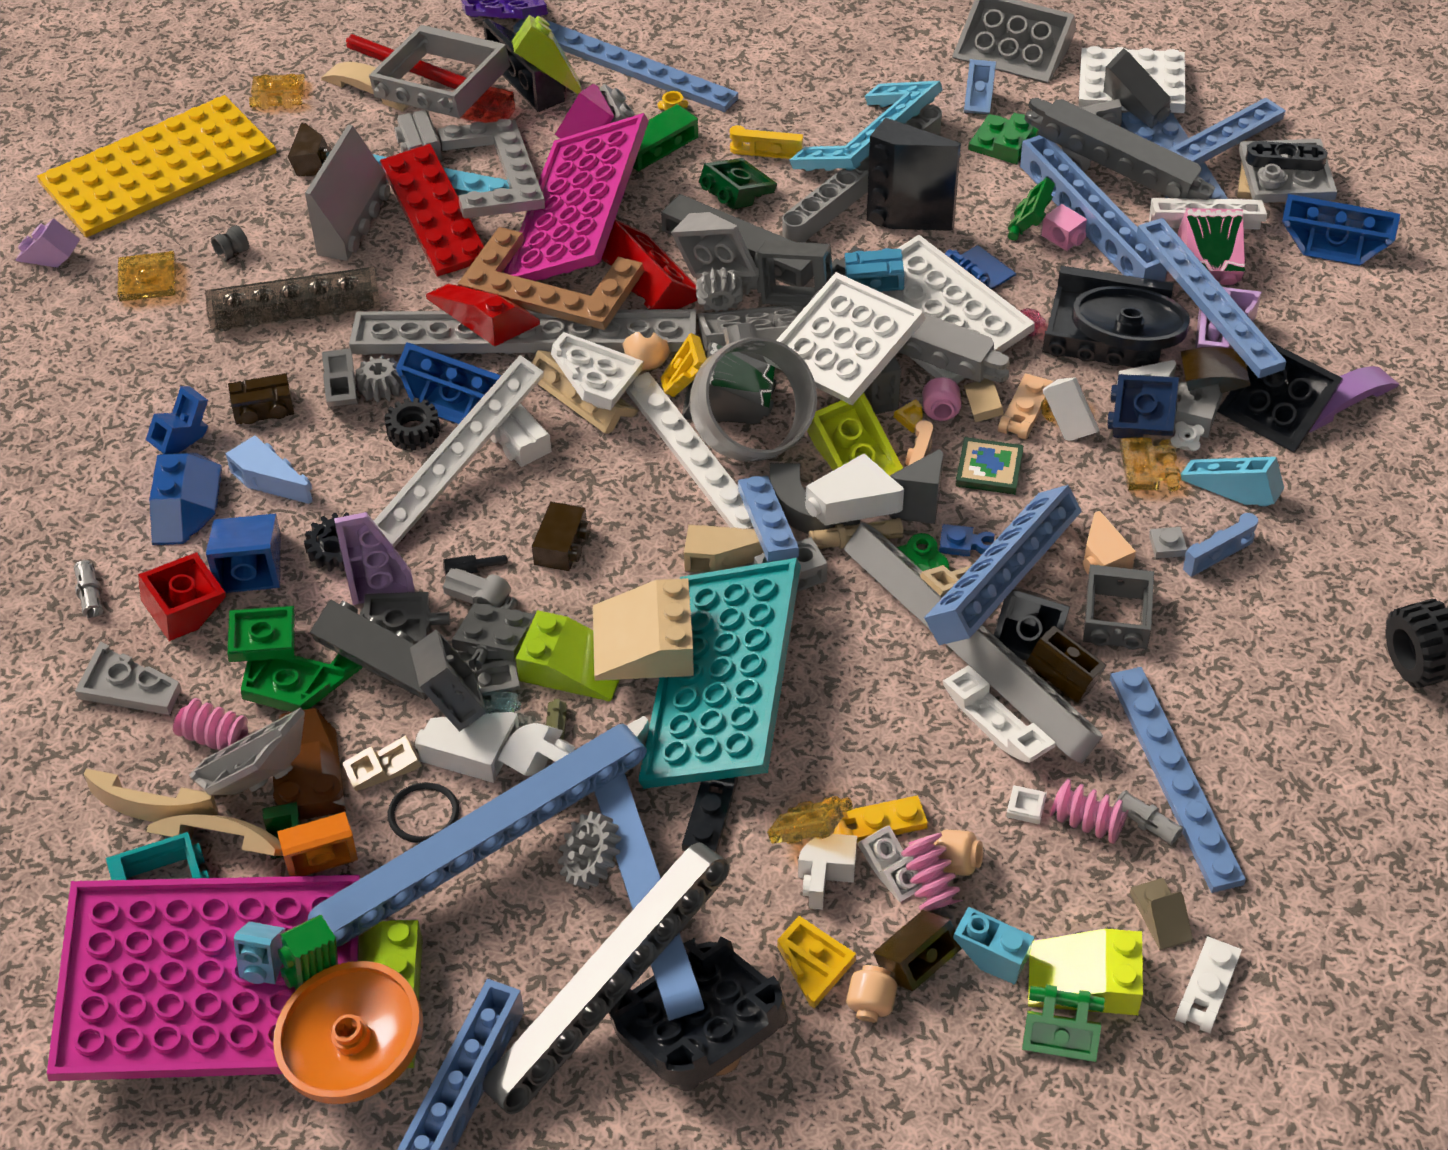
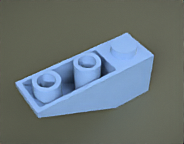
[225,436,313,504]

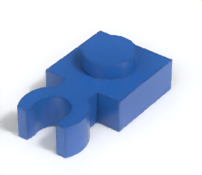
[939,524,995,556]

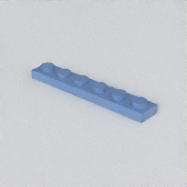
[1168,98,1286,165]

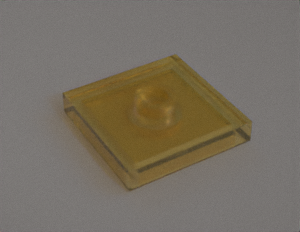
[117,251,176,302]

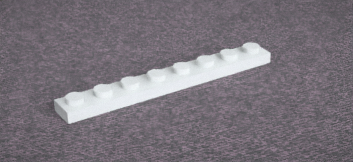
[374,355,544,547]
[626,372,754,529]

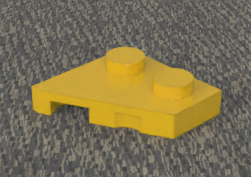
[660,333,706,397]
[777,916,856,1009]

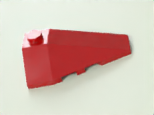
[426,283,540,347]

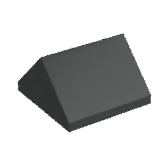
[889,449,943,524]

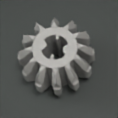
[696,267,744,312]
[355,355,404,404]

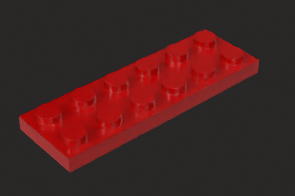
[380,144,484,277]

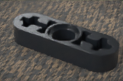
[1245,141,1328,171]

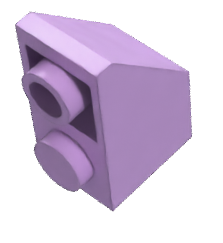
[16,218,80,267]

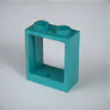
[106,832,209,880]

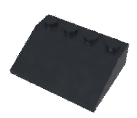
[867,117,961,231]

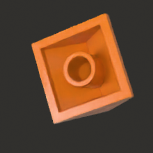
[277,812,358,876]

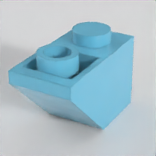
[953,907,1034,984]
[233,921,285,984]

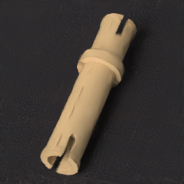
[808,518,903,549]

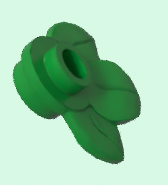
[897,533,949,571]

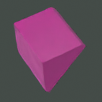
[555,84,614,139]

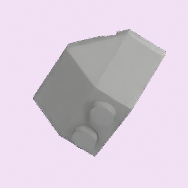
[189,708,305,795]

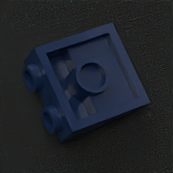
[1108,374,1179,440]

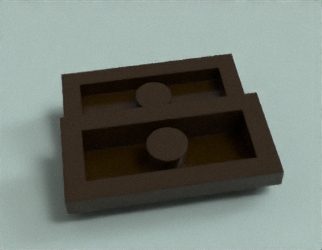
[1180,347,1251,393]

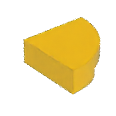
[893,399,923,433]

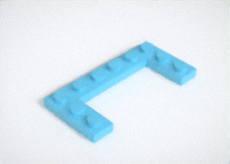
[790,81,943,171]

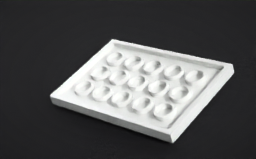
[881,235,1035,383]

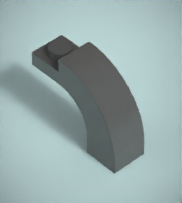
[769,463,860,534]

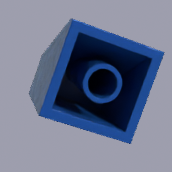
[206,514,281,593]

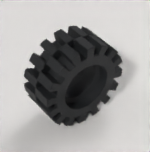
[385,398,440,451]

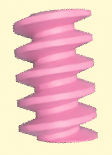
[173,698,248,751]
[1050,779,1128,844]
[901,832,963,911]

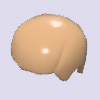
[623,332,670,371]

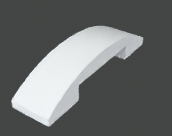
[943,665,1056,763]

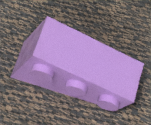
[1195,287,1262,349]

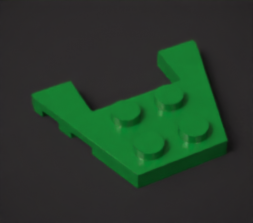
[241,654,363,712]

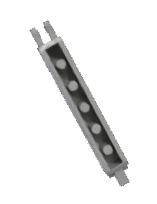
[810,290,1010,383]

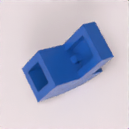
[146,386,208,454]

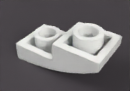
[857,825,922,902]

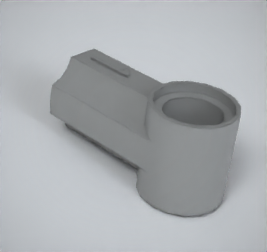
[443,568,511,608]

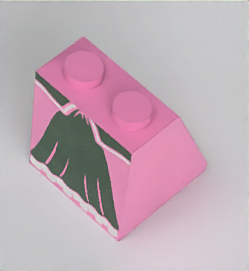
[1178,208,1245,285]

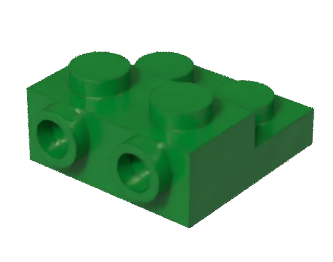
[968,112,1039,165]

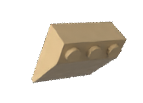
[593,578,694,681]

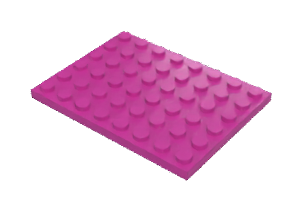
[47,875,360,1081]

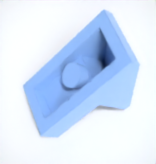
[964,59,996,115]

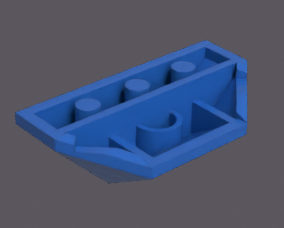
[1282,194,1401,266]
[396,342,501,424]
[149,453,222,545]

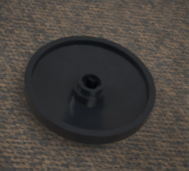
[1072,286,1190,351]

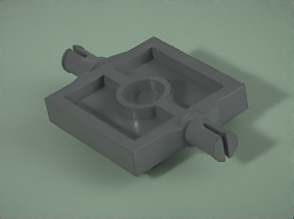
[360,592,451,644]
[452,597,535,671]

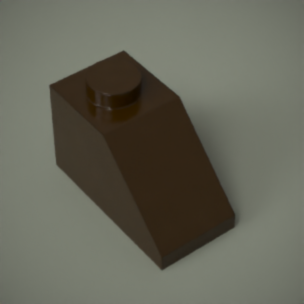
[288,123,332,176]

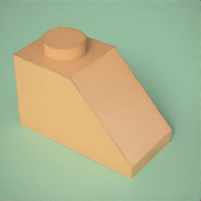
[1083,511,1136,574]

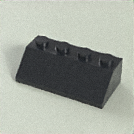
[483,19,566,112]

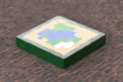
[955,437,1024,495]

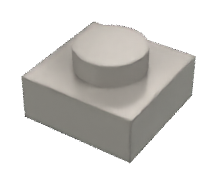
[1149,527,1187,559]

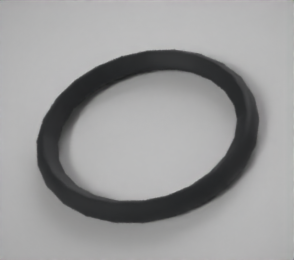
[387,782,459,843]

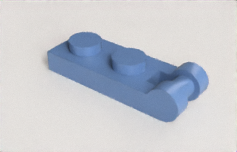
[1183,513,1258,577]

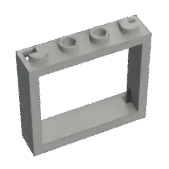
[369,25,510,118]

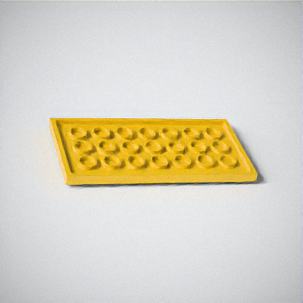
[37,95,277,238]

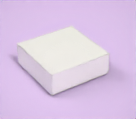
[1006,785,1047,825]

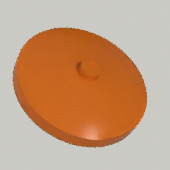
[273,961,423,1104]

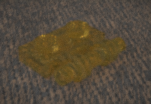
[249,74,305,109]
[1120,438,1181,492]
[767,796,853,844]

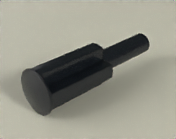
[443,554,508,576]

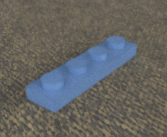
[738,476,799,562]

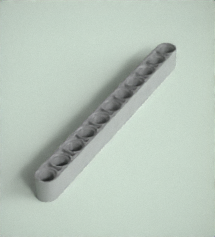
[844,522,1103,763]

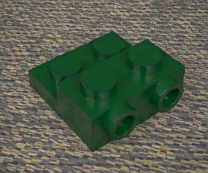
[699,158,777,209]

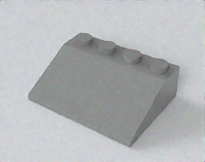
[952,0,1076,83]
[305,125,390,261]
[697,305,805,363]

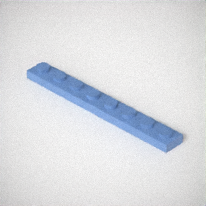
[1137,218,1286,378]
[1110,667,1246,893]

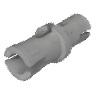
[74,560,103,619]
[1114,790,1184,846]

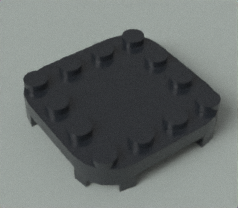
[609,937,788,1091]

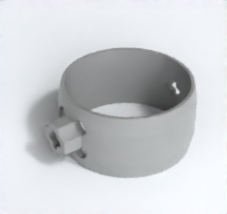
[690,322,817,462]

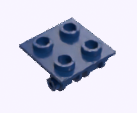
[945,245,1016,290]

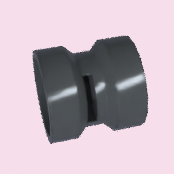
[211,225,250,261]

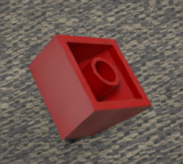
[138,552,226,641]

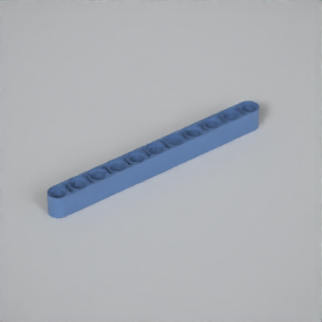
[307,724,647,947]

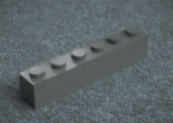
[661,194,814,287]

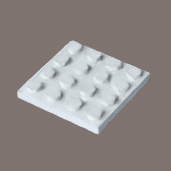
[1078,46,1185,113]
[763,272,926,405]

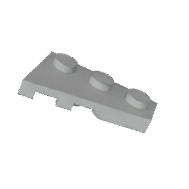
[75,641,182,715]

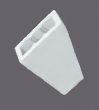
[805,454,904,525]
[415,712,519,783]

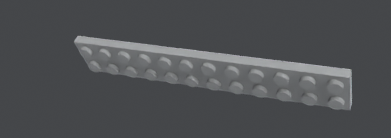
[349,309,696,355]

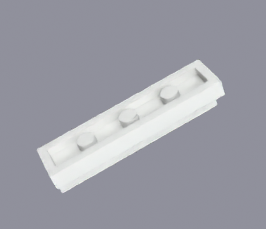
[1149,198,1267,229]

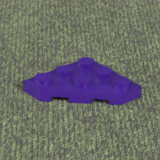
[461,0,548,19]

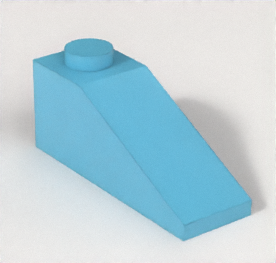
[1180,457,1284,507]

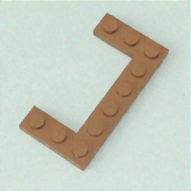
[458,227,645,330]

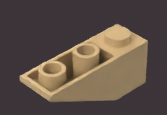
[684,525,764,573]

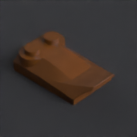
[273,708,346,820]

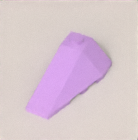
[334,512,415,605]

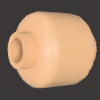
[934,829,983,876]
[846,965,898,1023]

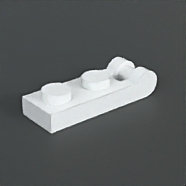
[1175,936,1242,1033]

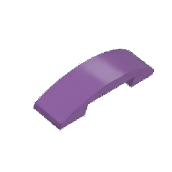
[1309,366,1399,433]

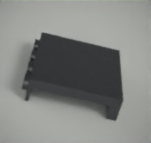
[1042,265,1174,368]

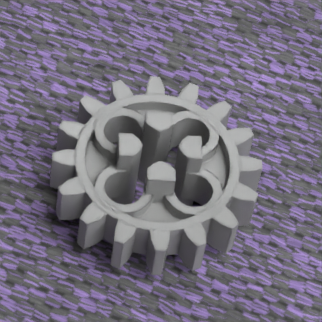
[558,811,621,889]

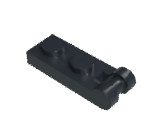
[682,777,738,853]

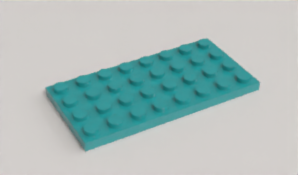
[638,558,801,789]

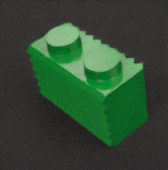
[278,915,338,990]

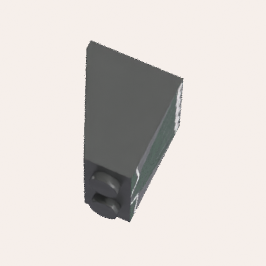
[682,341,777,424]

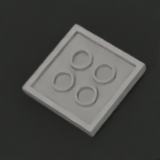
[1239,139,1337,203]

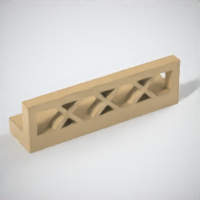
[532,350,638,434]

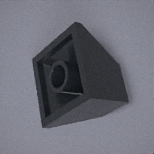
[994,587,1071,661]

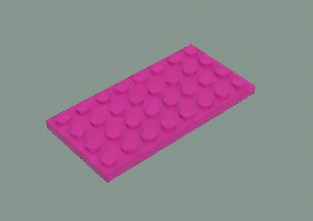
[504,113,649,281]

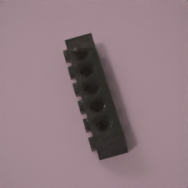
[205,266,381,332]

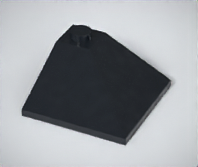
[1217,341,1343,453]

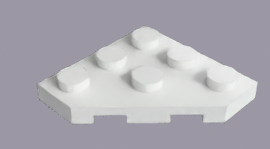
[551,332,644,410]

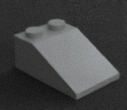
[671,212,759,279]

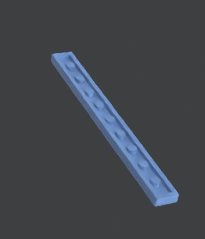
[513,18,738,112]

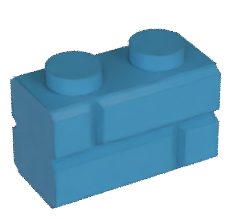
[845,248,904,292]

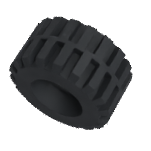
[1385,599,1448,688]

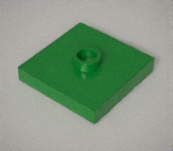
[227,606,295,662]

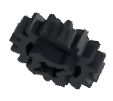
[304,512,349,572]

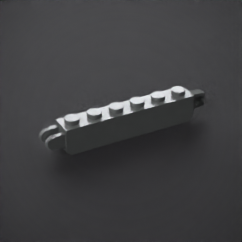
[1024,98,1215,200]

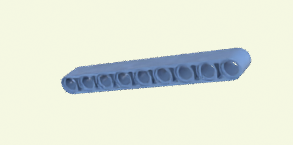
[594,773,705,1021]

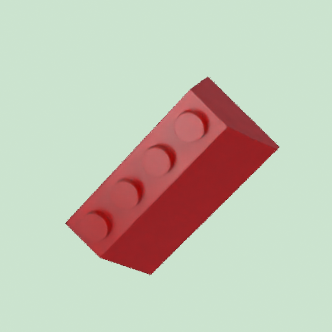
[601,220,697,310]

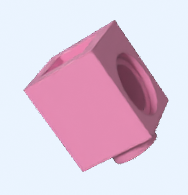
[1041,204,1087,251]

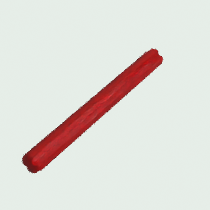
[346,34,467,90]

